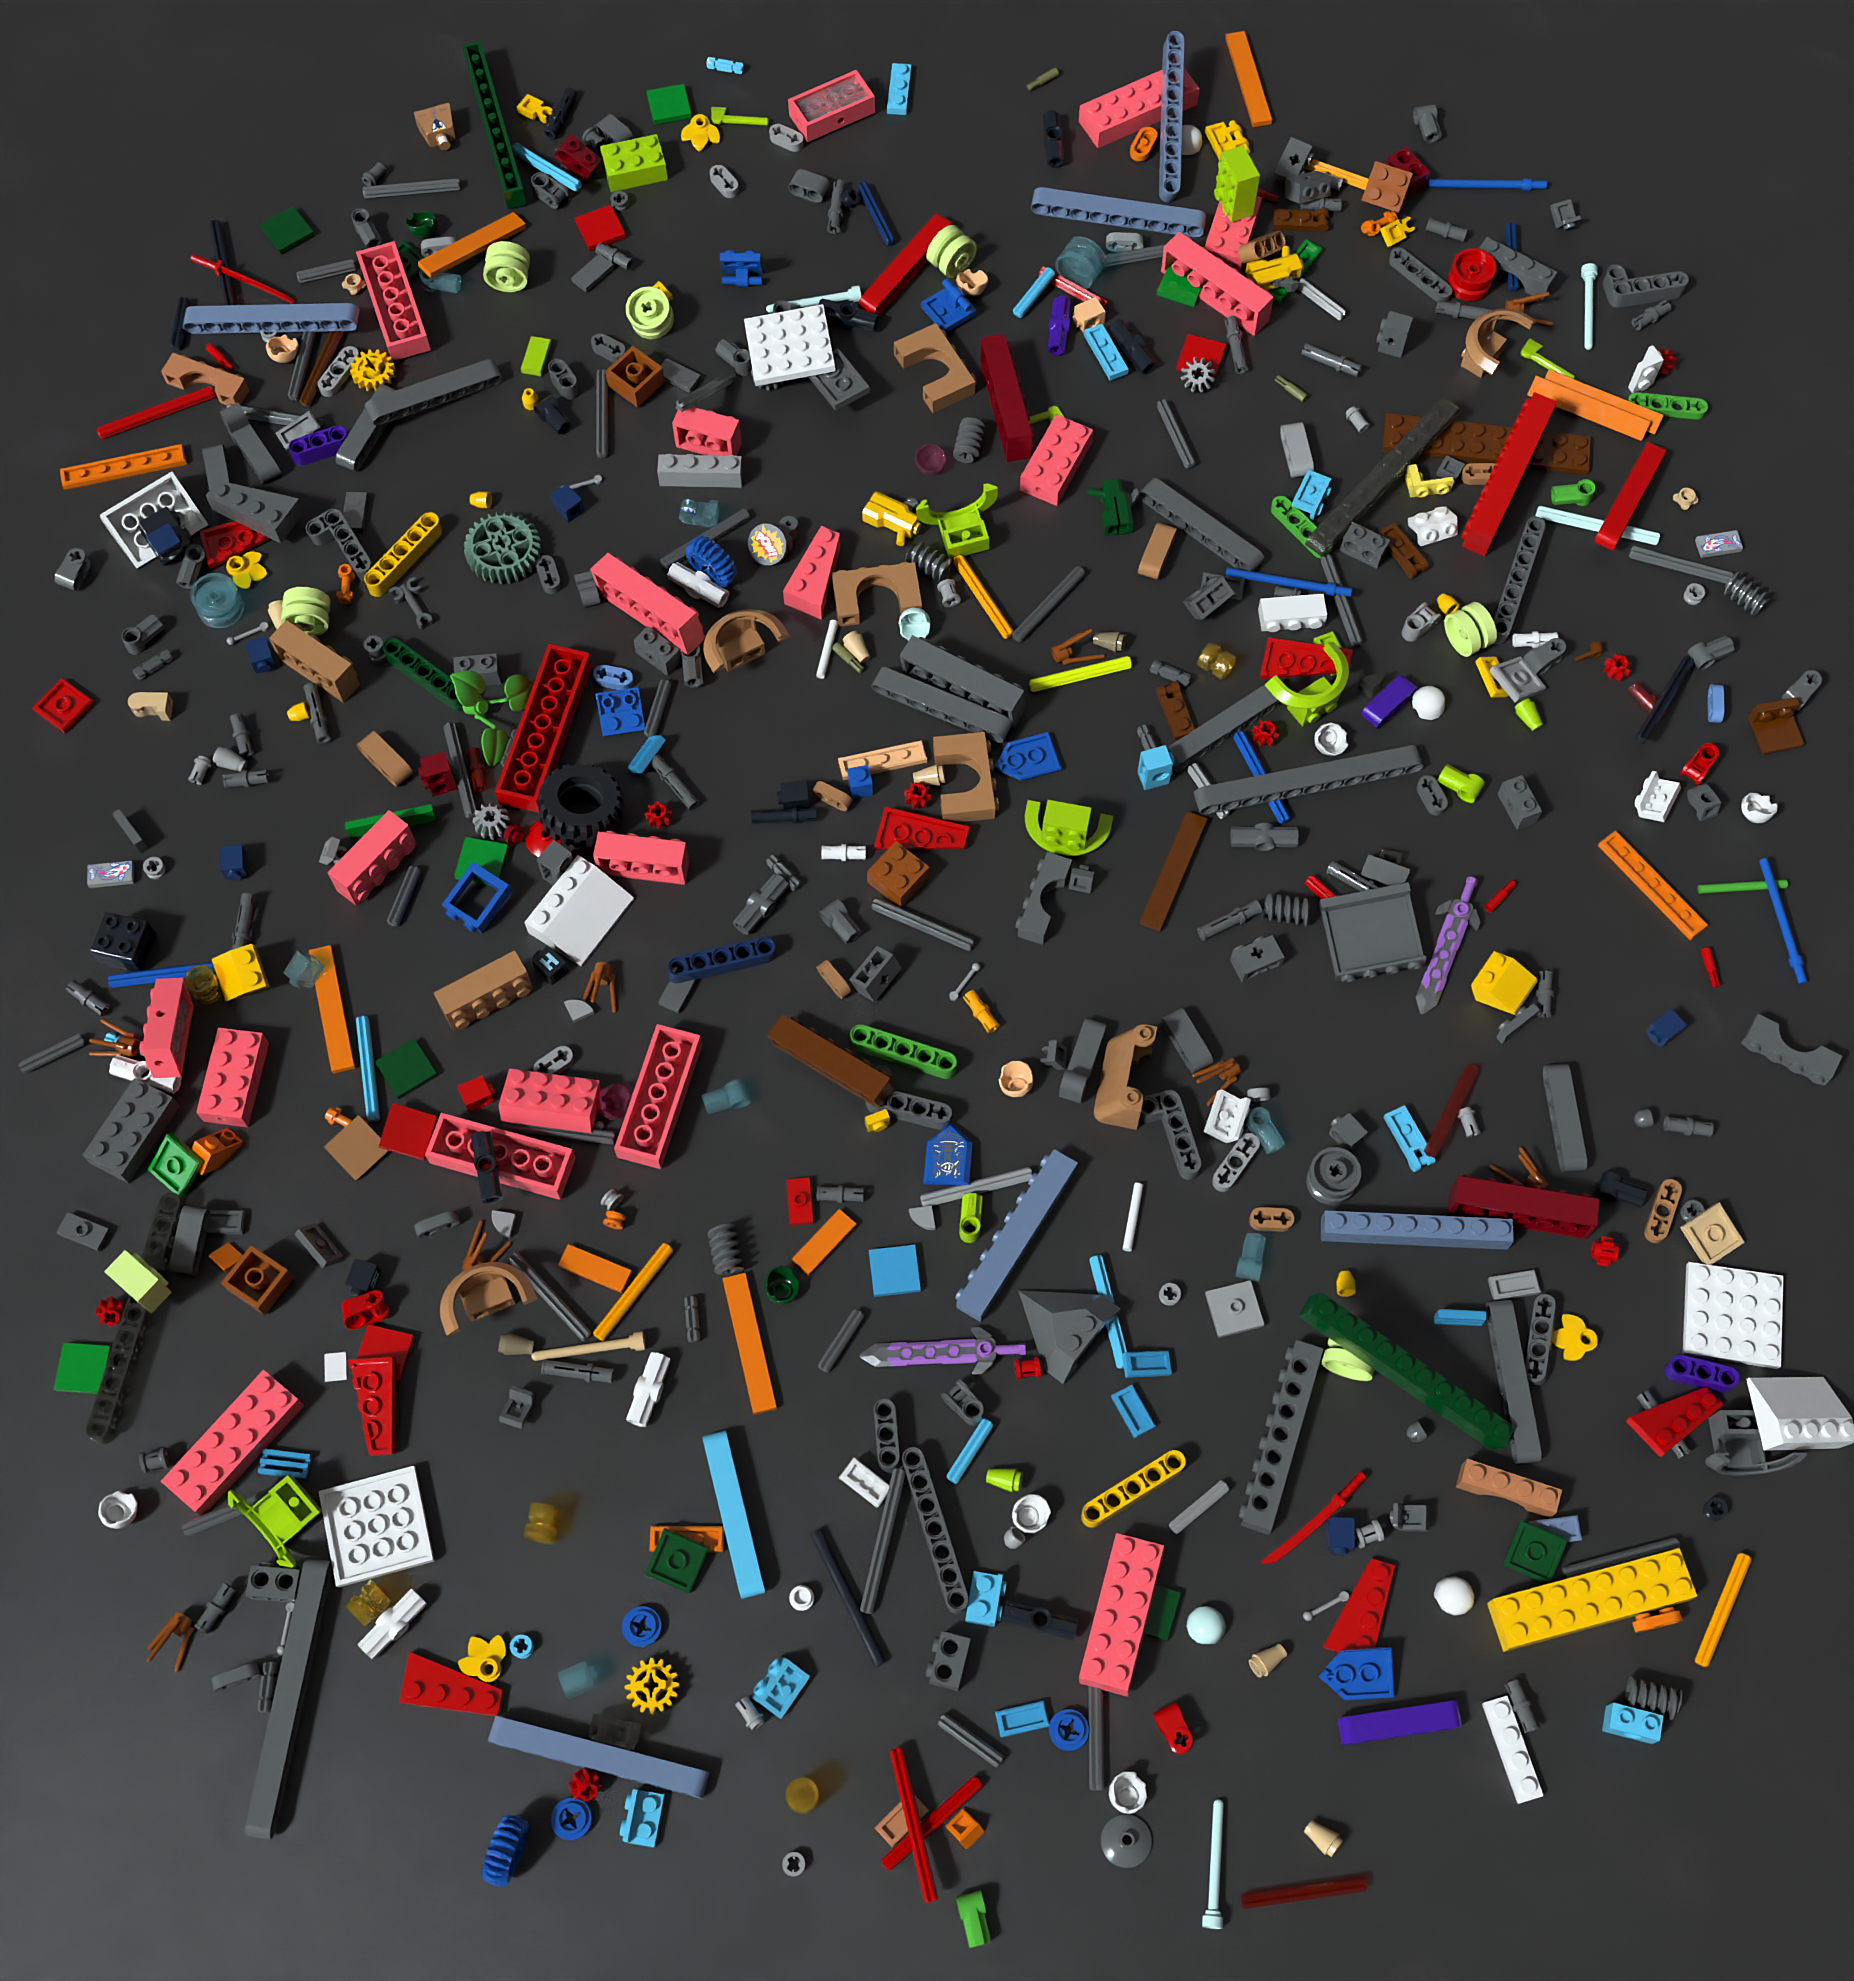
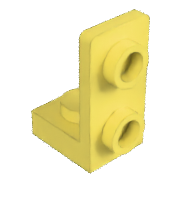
[1405,464,1454,498]

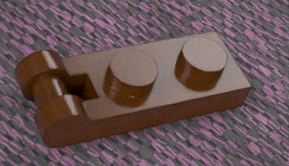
[1273,208,1329,232]
[1377,523,1429,579]
[1156,681,1195,741]

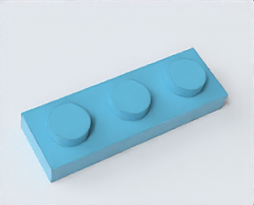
[887,63,911,115]
[1084,324,1128,381]

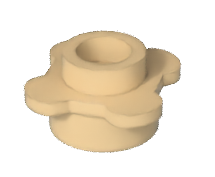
[342,274,366,295]
[1673,488,1698,510]

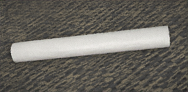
[816,620,838,679]
[1123,1183,1143,1251]

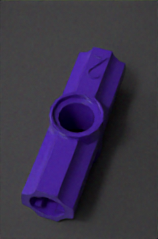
[1047,296,1071,356]

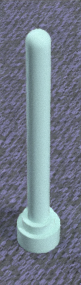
[1581,263,1598,350]
[766,285,861,313]
[1202,1799,1224,1929]

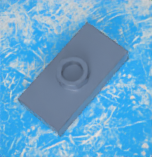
[1528,1515,1582,1542]

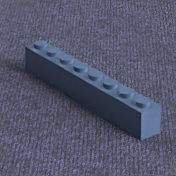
[955,1149,1078,1322]
[1321,1211,1514,1250]

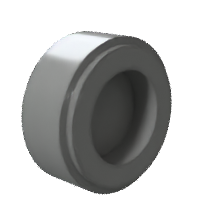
[1247,1088,1271,1102]

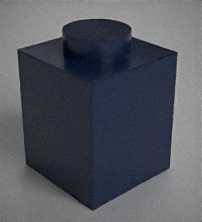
[550,484,585,523]
[146,523,182,558]
[245,636,277,674]
[220,844,248,881]
[1646,1008,1687,1048]
[1326,1517,1355,1556]

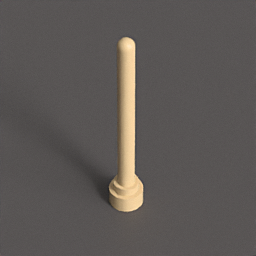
[531,1331,646,1361]

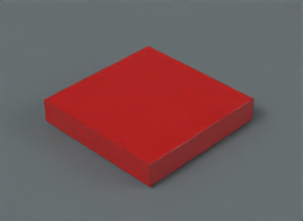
[574,205,626,251]
[1176,334,1226,378]
[32,678,95,734]
[378,1103,437,1160]
[357,1324,415,1382]

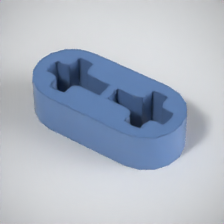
[593,665,634,690]
[1707,684,1724,723]

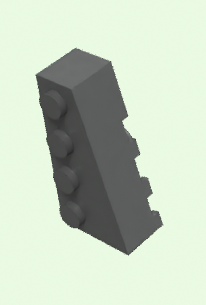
[206,480,304,543]

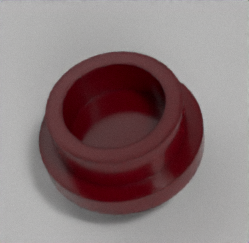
[503,825,524,846]

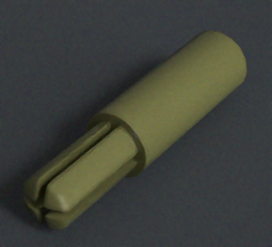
[1027,68,1059,91]
[1275,375,1308,403]
[832,642,864,673]

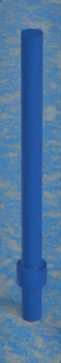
[1428,178,1547,191]
[1226,567,1352,597]
[1759,858,1808,984]

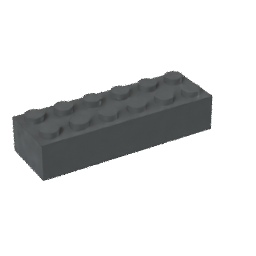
[899,635,1027,728]

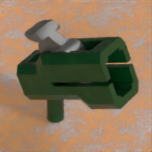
[1087,479,1139,536]

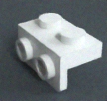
[1628,345,1664,393]
[1408,506,1458,546]
[1635,771,1681,822]
[1204,1089,1251,1143]

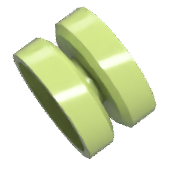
[927,225,977,278]
[483,241,530,292]
[626,286,674,340]
[281,587,331,636]
[1444,601,1497,657]
[1322,1338,1374,1381]

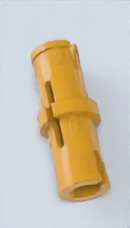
[963,990,1000,1034]

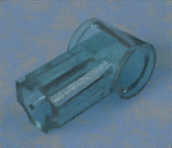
[419,269,462,293]
[702,1079,750,1115]
[1246,1107,1286,1155]
[1235,1233,1266,1282]

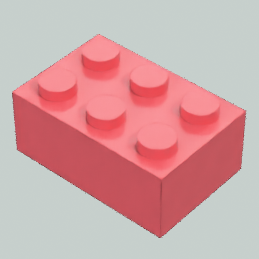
[672,406,742,456]

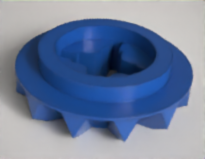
[622,1606,662,1647]
[1049,1709,1089,1751]
[551,1798,592,1841]

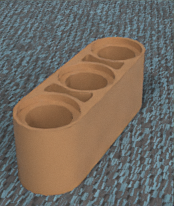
[1238,231,1286,263]
[1138,522,1177,580]
[356,731,413,787]

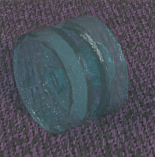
[1055,236,1107,289]
[190,573,244,628]

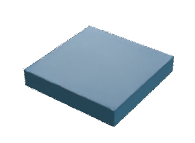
[869,1245,921,1297]

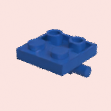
[720,250,763,287]
[921,279,977,333]
[596,687,645,736]

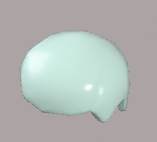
[898,607,931,640]
[1186,1606,1226,1644]

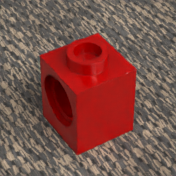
[457,1075,495,1113]

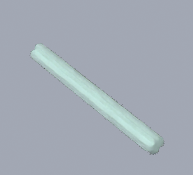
[1536,506,1660,545]

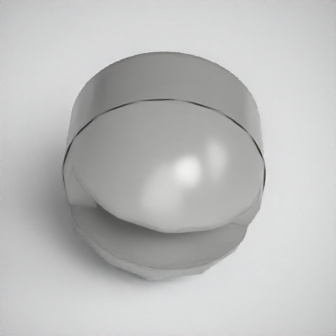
[1004,1527,1025,1549]

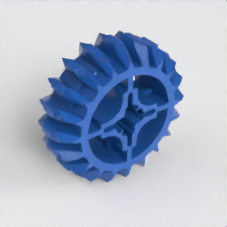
[685,536,737,588]
[482,1814,529,1887]

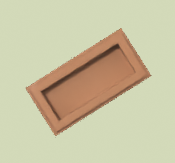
[875,1795,929,1847]

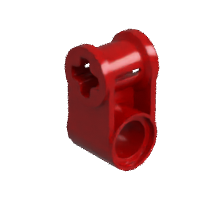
[1680,743,1719,786]
[341,1290,390,1330]
[1152,1702,1193,1754]

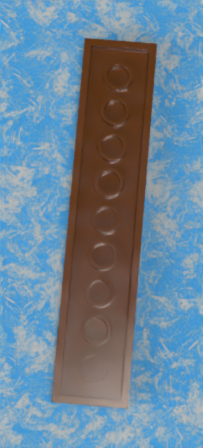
[1382,413,1590,475]

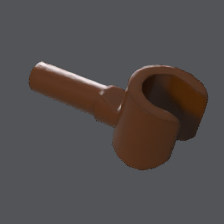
[1574,642,1603,662]

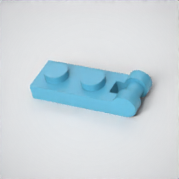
[1383,1105,1435,1172]

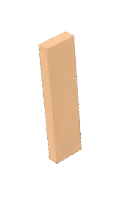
[838,740,927,780]

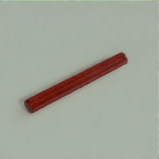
[1424,1064,1478,1158]
[1241,1877,1367,1909]

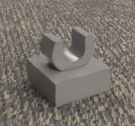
[319,837,347,865]

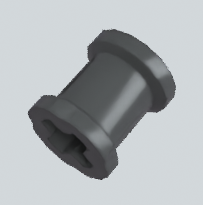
[582,127,608,154]
[364,635,386,662]
[139,1447,170,1474]

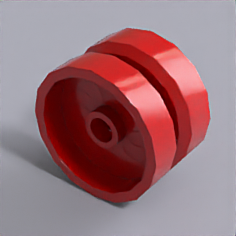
[1448,248,1496,301]

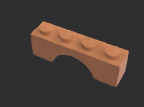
[161,353,250,405]
[1456,1459,1562,1518]

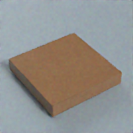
[324,1115,389,1180]

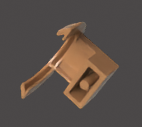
[1461,308,1537,378]
[704,609,790,673]
[440,1262,538,1336]

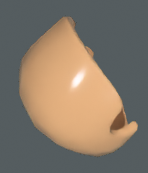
[956,269,989,297]
[266,334,299,364]
[999,1061,1034,1097]

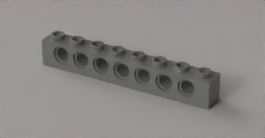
[1238,1340,1323,1535]

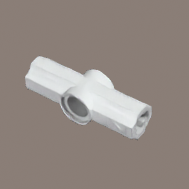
[667,562,729,608]
[109,1055,182,1094]
[626,1352,671,1427]
[357,1589,427,1660]

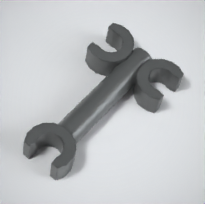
[389,577,433,630]

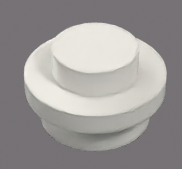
[789,1585,814,1611]

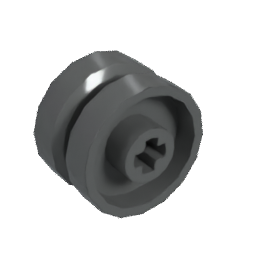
[1306,1147,1361,1205]

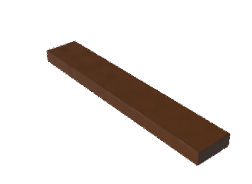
[1139,811,1207,932]

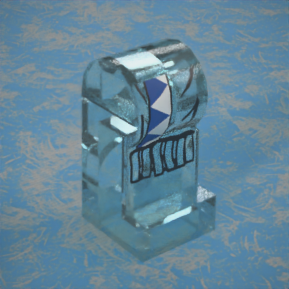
[679,500,720,527]

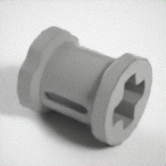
[937,579,961,607]
[1355,1519,1384,1549]

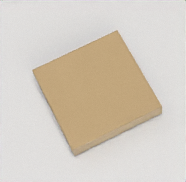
[1680,1202,1744,1265]

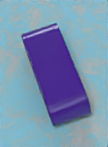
[289,426,348,466]
[1361,674,1418,729]
[1664,1355,1740,1393]

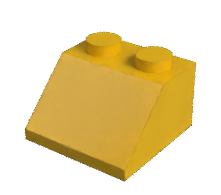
[212,944,270,1002]
[1471,951,1538,1015]

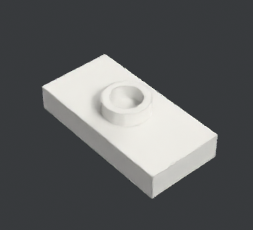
[839,1457,889,1508]

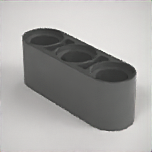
[202,444,232,490]
[1161,1008,1213,1073]
[169,1205,210,1276]
[874,1399,900,1473]

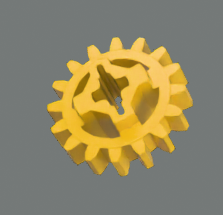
[350,349,396,391]
[625,1658,680,1715]

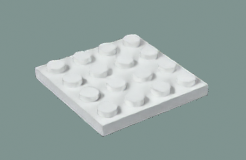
[744,304,836,386]
[1683,1262,1783,1369]
[319,1466,435,1588]

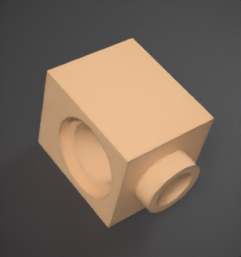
[1073,297,1106,333]

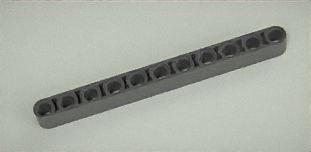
[1194,745,1424,815]
[245,1558,332,1840]

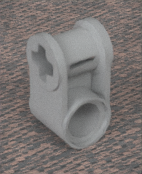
[1401,602,1442,642]

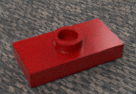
[786,1177,813,1226]

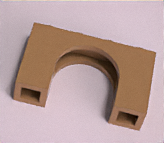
[894,323,977,413]
[832,562,922,627]
[933,732,999,823]

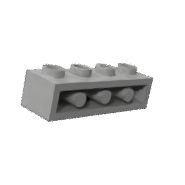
[657,454,743,488]

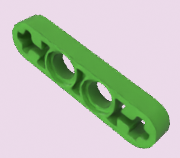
[1627,392,1708,420]
[1271,496,1332,559]

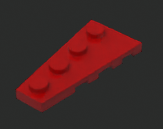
[200,521,271,569]
[1260,637,1353,679]
[874,807,970,850]
[348,1357,396,1456]
[1626,1387,1724,1457]
[1322,1558,1395,1653]
[399,1652,504,1717]

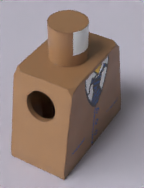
[414,103,456,150]

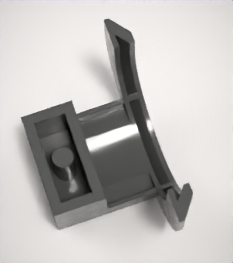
[1705,1410,1807,1476]

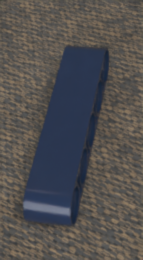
[668,937,775,983]

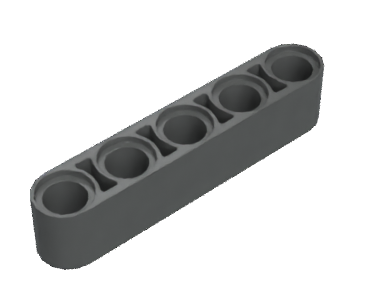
[336,384,397,471]
[1543,1064,1587,1172]

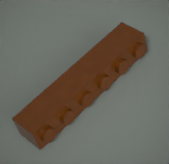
[767,1014,895,1109]

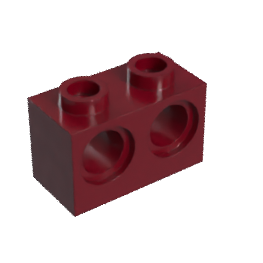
[554,133,602,182]
[1386,147,1430,196]
[418,751,458,797]

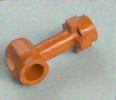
[1361,211,1397,236]
[336,564,356,604]
[325,1107,369,1126]

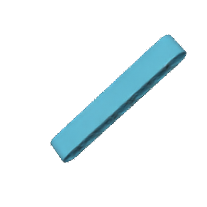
[702,1430,765,1599]

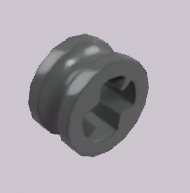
[611,191,629,212]
[1680,1200,1704,1222]

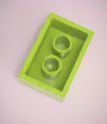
[600,134,668,192]
[1214,145,1260,222]

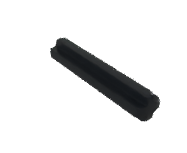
[170,297,190,350]

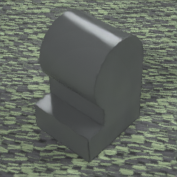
[777,516,798,553]
[574,571,600,607]
[1687,783,1721,822]

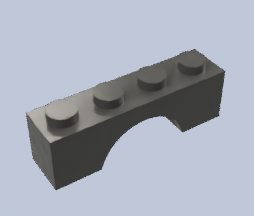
[1479,237,1557,301]
[1015,852,1072,945]
[1741,1014,1842,1086]

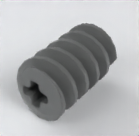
[953,417,986,464]
[905,541,952,582]
[1724,571,1772,617]
[1262,893,1310,926]
[707,1223,744,1276]
[1625,1677,1682,1720]

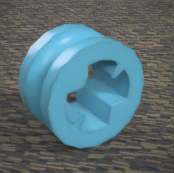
[510,1635,534,1659]

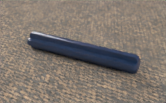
[858,182,895,246]
[1505,223,1520,291]

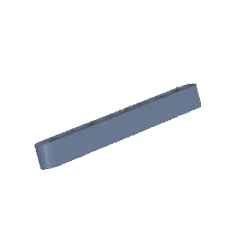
[1159,31,1184,203]
[1031,187,1206,237]
[183,303,360,334]
[487,1716,710,1799]

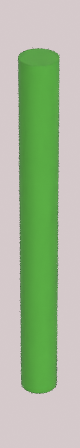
[1698,879,1788,894]

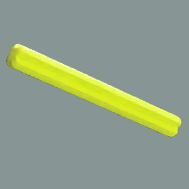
[1029,656,1132,692]

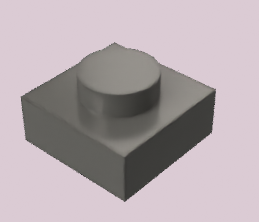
[1436,455,1465,484]

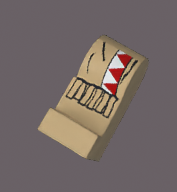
[128,692,173,721]

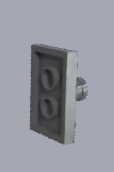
[808,348,870,411]

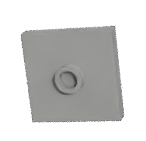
[1489,656,1546,703]
[1205,1280,1264,1338]

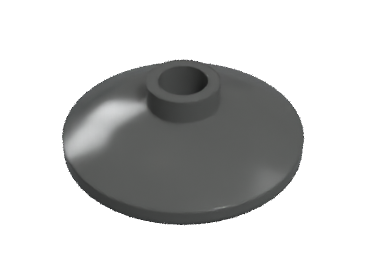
[1101,1814,1152,1868]

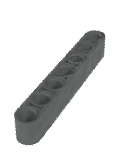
[364,359,503,425]
[1139,478,1264,572]
[1493,516,1545,645]
[871,667,1013,743]
[1167,678,1287,772]
[1486,1300,1541,1464]
[902,1447,968,1614]

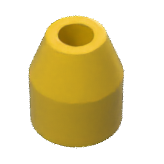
[522,388,539,410]
[470,491,492,509]
[1437,593,1460,616]
[287,702,311,721]
[1336,1271,1356,1296]

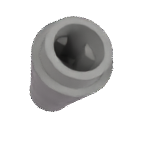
[213,746,248,773]

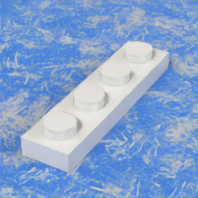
[1482,1696,1544,1804]

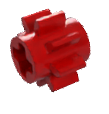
[1658,348,1677,375]
[1603,653,1632,681]
[1252,720,1279,747]
[904,781,931,809]
[645,801,673,830]
[1591,1236,1619,1267]
[95,1296,127,1327]
[568,1768,602,1802]

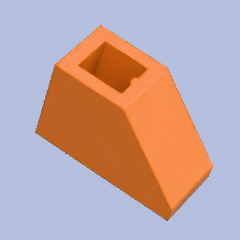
[191,1128,243,1175]

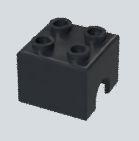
[138,507,193,566]
[90,912,157,972]

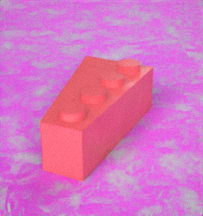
[783,526,841,620]

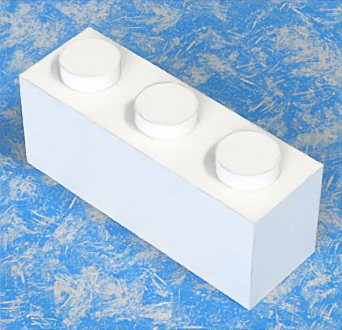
[1258,594,1327,632]

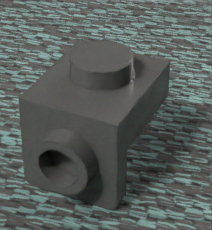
[1550,199,1581,230]
[499,1386,534,1429]
[1390,1503,1429,1532]

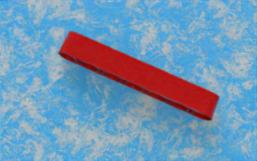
[858,213,955,315]
[1594,442,1667,551]

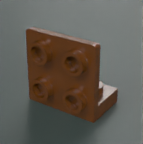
[1748,697,1804,754]

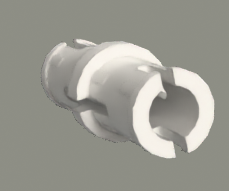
[1512,631,1558,648]
[822,844,866,861]

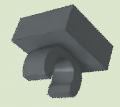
[1069,864,1094,893]
[1040,1040,1068,1070]

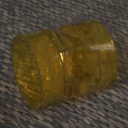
[1197,642,1237,681]
[185,965,222,1004]
[523,1503,561,1544]
[344,1579,392,1627]
[786,1777,820,1815]

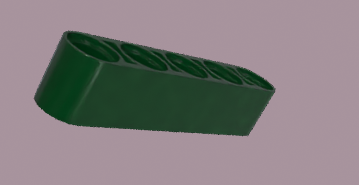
[382,638,463,711]

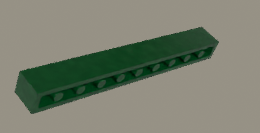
[462,41,527,209]
[1298,1292,1515,1450]

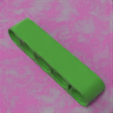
[850,1025,957,1079]

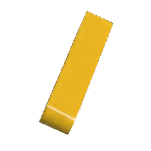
[364,512,442,597]
[1081,1450,1185,1528]

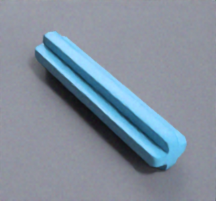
[1013,267,1055,318]
[947,1419,993,1484]

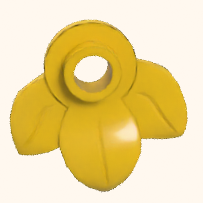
[681,114,720,152]
[226,552,267,589]
[1553,1314,1598,1361]
[458,1635,506,1682]

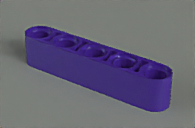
[1337,1700,1463,1745]

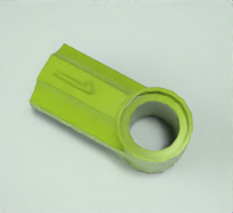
[1437,764,1485,803]
[959,1193,983,1243]

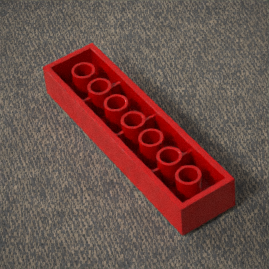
[1461,392,1557,557]
[495,644,592,813]

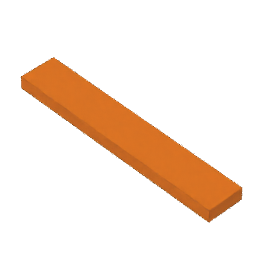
[1225,31,1272,127]
[418,212,526,278]
[1545,369,1663,435]
[1527,376,1651,441]
[60,444,187,490]
[1598,830,1708,940]
[309,945,356,1074]
[722,1273,777,1415]

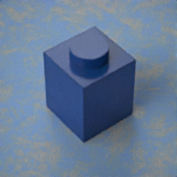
[847,765,873,799]

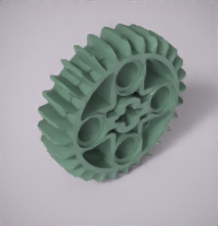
[464,511,542,584]

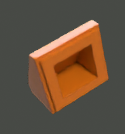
[209,1242,243,1274]
[945,1808,984,1849]

